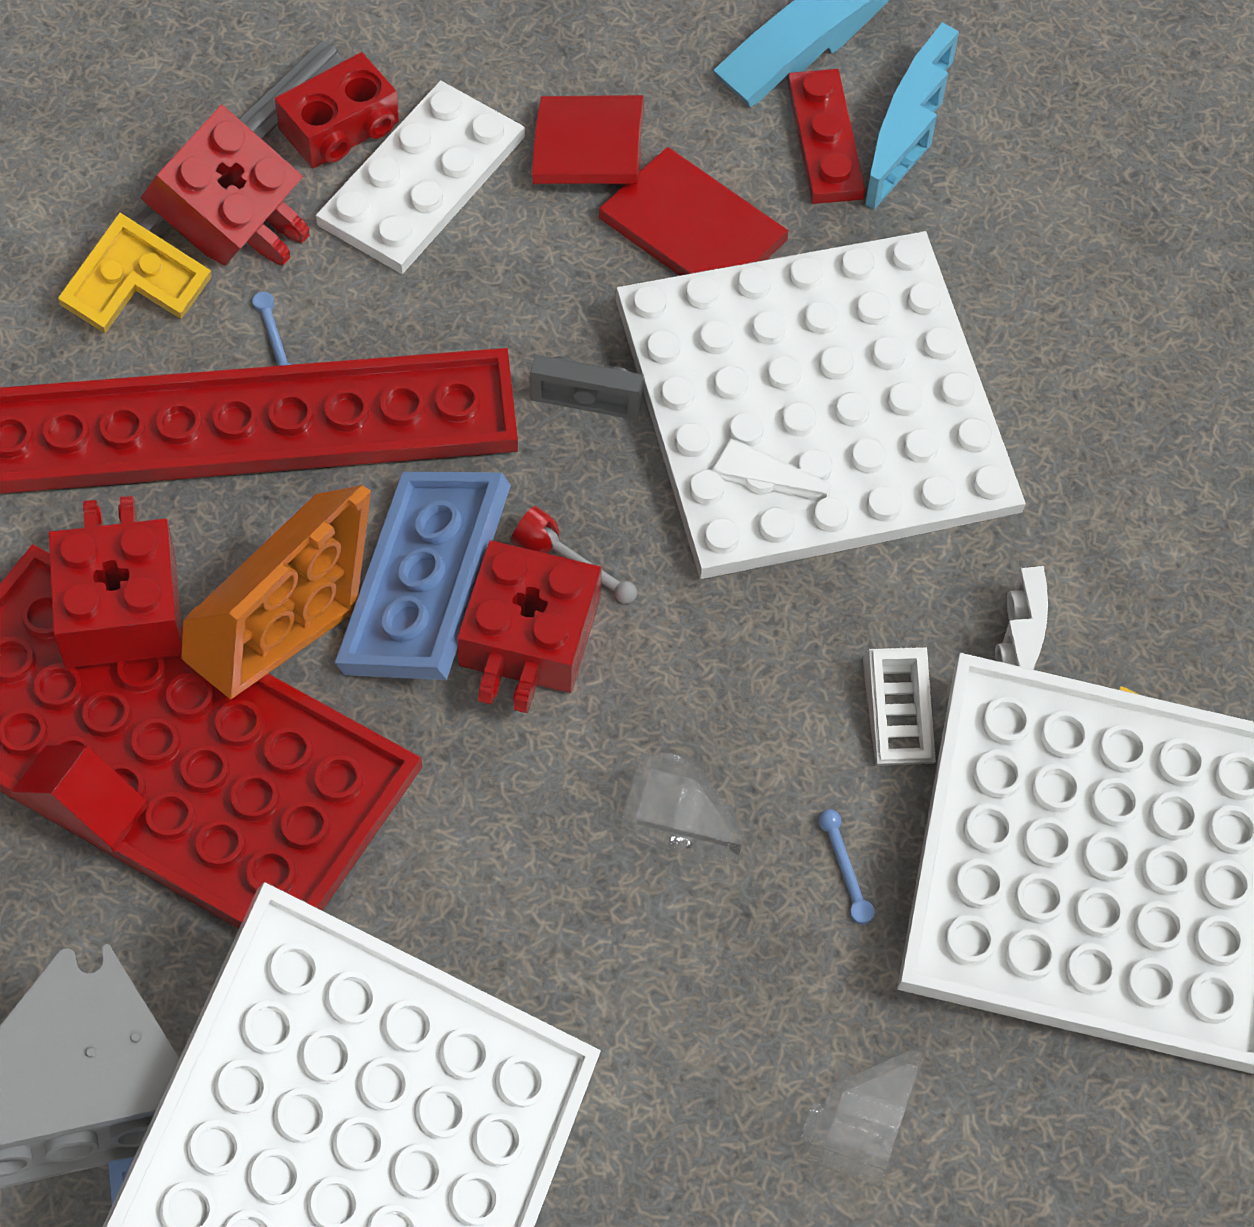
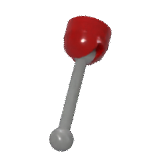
[510,505,637,604]

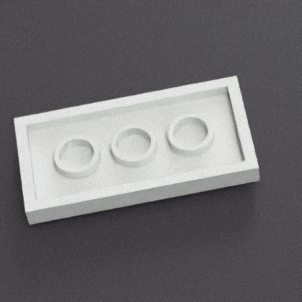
[316,80,525,274]

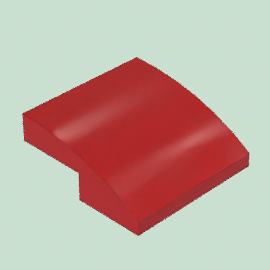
[532,95,644,184]

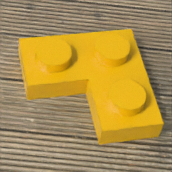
[58,213,212,333]

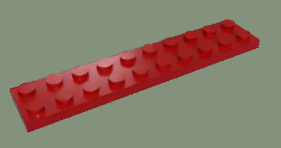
[0,348,518,494]

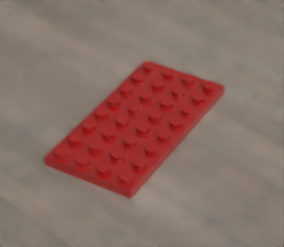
[0,544,422,929]

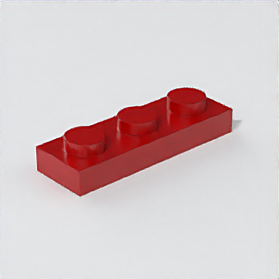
[787,68,865,204]

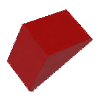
[11,745,148,853]

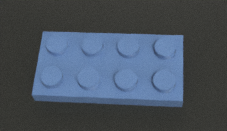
[335,472,511,680]

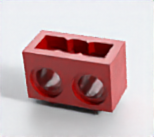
[274,52,399,169]

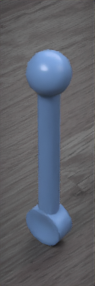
[252,291,292,366]
[818,809,875,925]

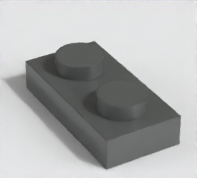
[530,354,644,420]

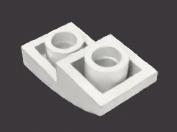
[995,566,1048,670]

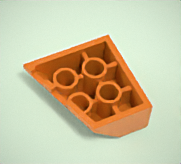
[181,485,371,699]

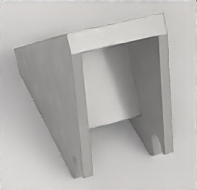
[0,944,179,1189]

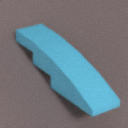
[714,0,889,107]
[865,22,959,210]

